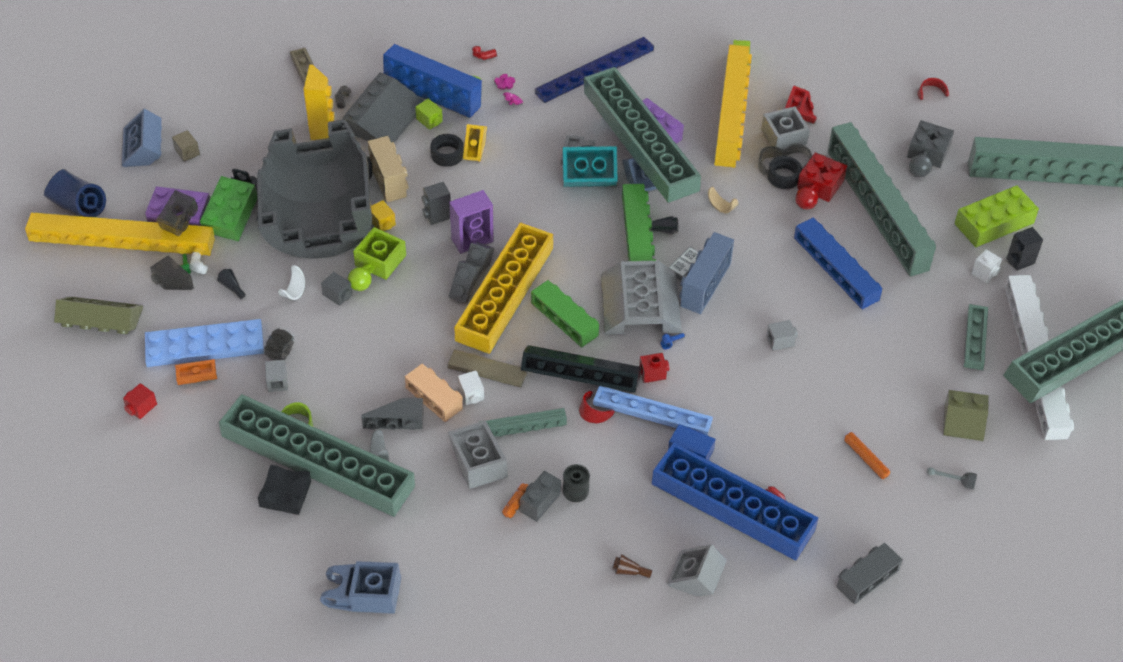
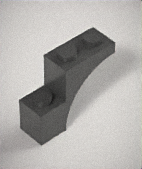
[448,242,495,303]

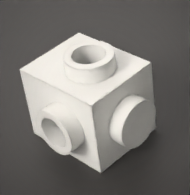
[972,249,1002,283]

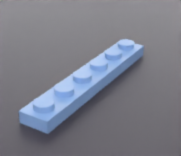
[593,386,713,435]

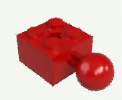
[795,152,847,210]

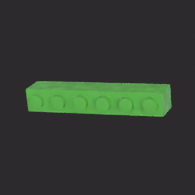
[622,184,656,261]

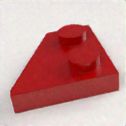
[785,85,817,124]

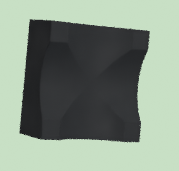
[258,464,311,515]

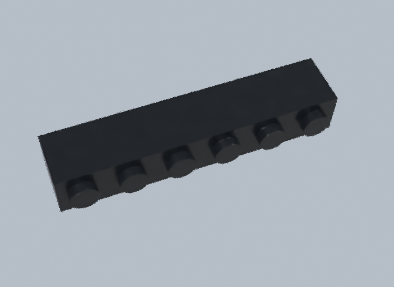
[521,345,642,393]

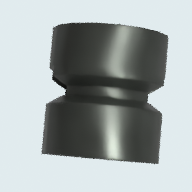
[563,464,590,502]

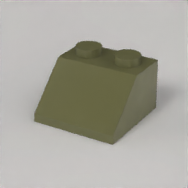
[943,390,989,441]

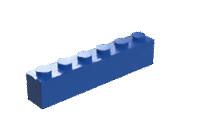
[794,217,883,310]

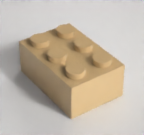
[367,136,409,203]

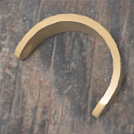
[708,186,739,214]

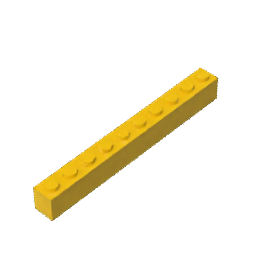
[25,212,215,256]

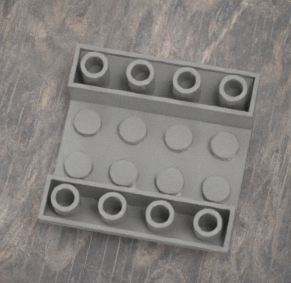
[601,261,682,335]

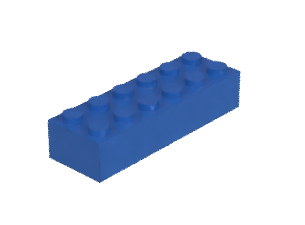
[383,44,482,118]

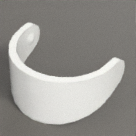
[278,265,305,300]

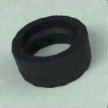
[430,134,464,167]
[767,156,802,189]

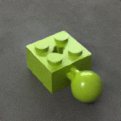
[347,227,406,291]

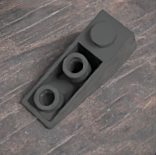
[361,398,424,430]

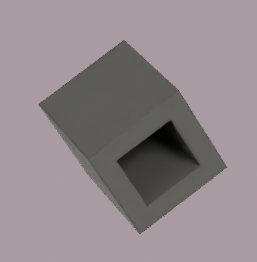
[321,272,352,306]

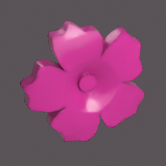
[494,73,515,90]
[503,92,523,105]

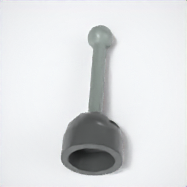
[927,467,977,490]

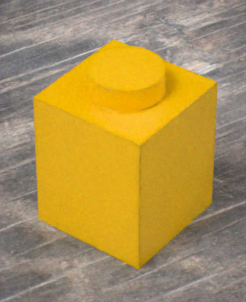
[371,200,396,231]

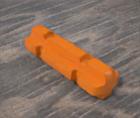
[502,483,528,518]

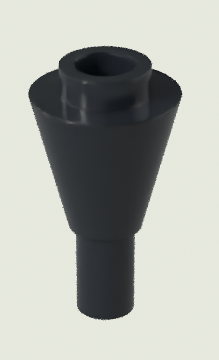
[217,269,246,299]

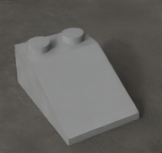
[448,421,508,489]

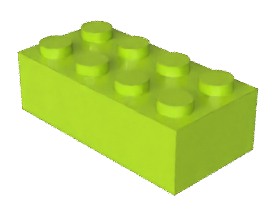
[954,185,1039,248]

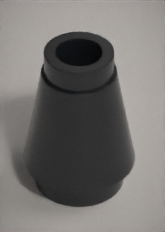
[652,216,679,234]

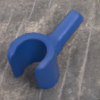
[660,333,685,349]

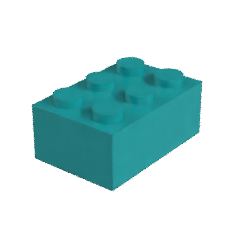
[562,146,618,187]

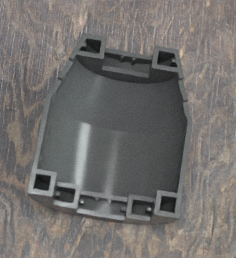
[257,119,372,258]

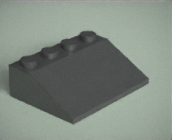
[342,72,424,143]

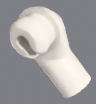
[190,252,208,275]

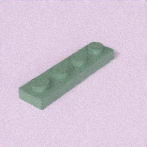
[963,304,988,370]

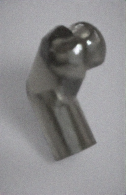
[335,86,351,109]

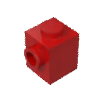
[639,352,670,383]
[123,383,157,419]

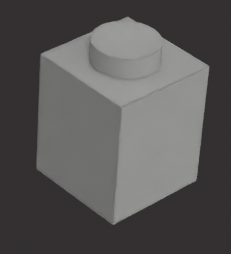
[766,320,798,351]
[265,360,288,392]

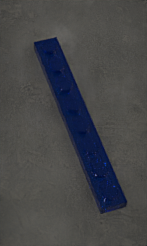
[535,37,654,103]

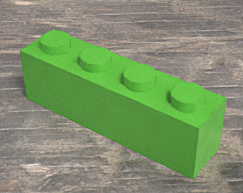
[531,280,599,348]

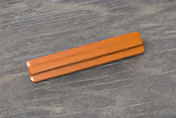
[844,432,890,479]

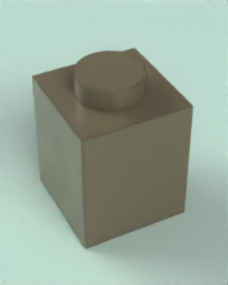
[172,130,200,162]

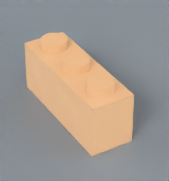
[405,363,463,422]

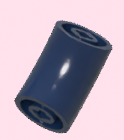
[44,169,106,217]

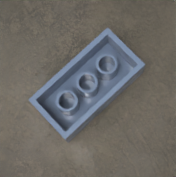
[679,232,734,314]

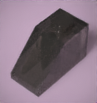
[150,255,194,290]

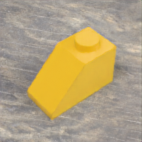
[463,124,487,161]

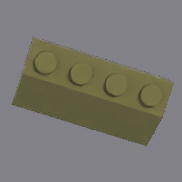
[54,296,143,334]

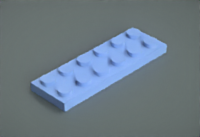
[145,319,264,367]

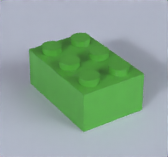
[200,176,258,241]

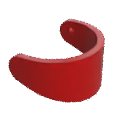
[917,77,949,100]
[579,390,615,424]

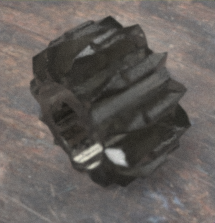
[264,328,294,360]

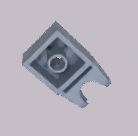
[320,561,401,614]

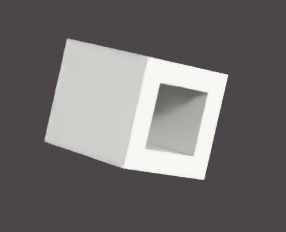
[458,371,484,405]

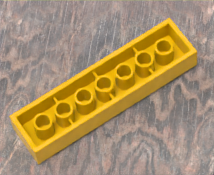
[714,44,752,168]
[454,223,554,354]

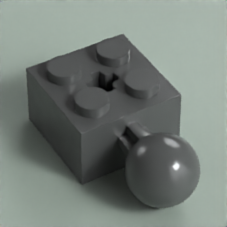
[907,120,954,177]

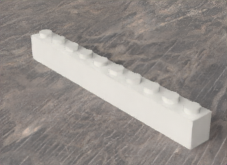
[1005,275,1074,440]

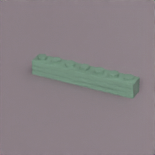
[480,408,567,437]

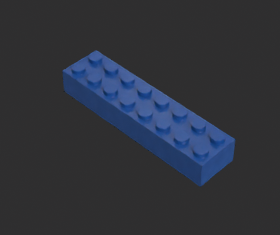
[652,443,819,561]

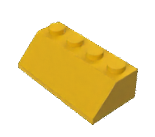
[304,64,335,140]

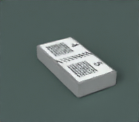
[668,247,699,281]

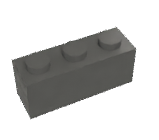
[837,543,903,605]

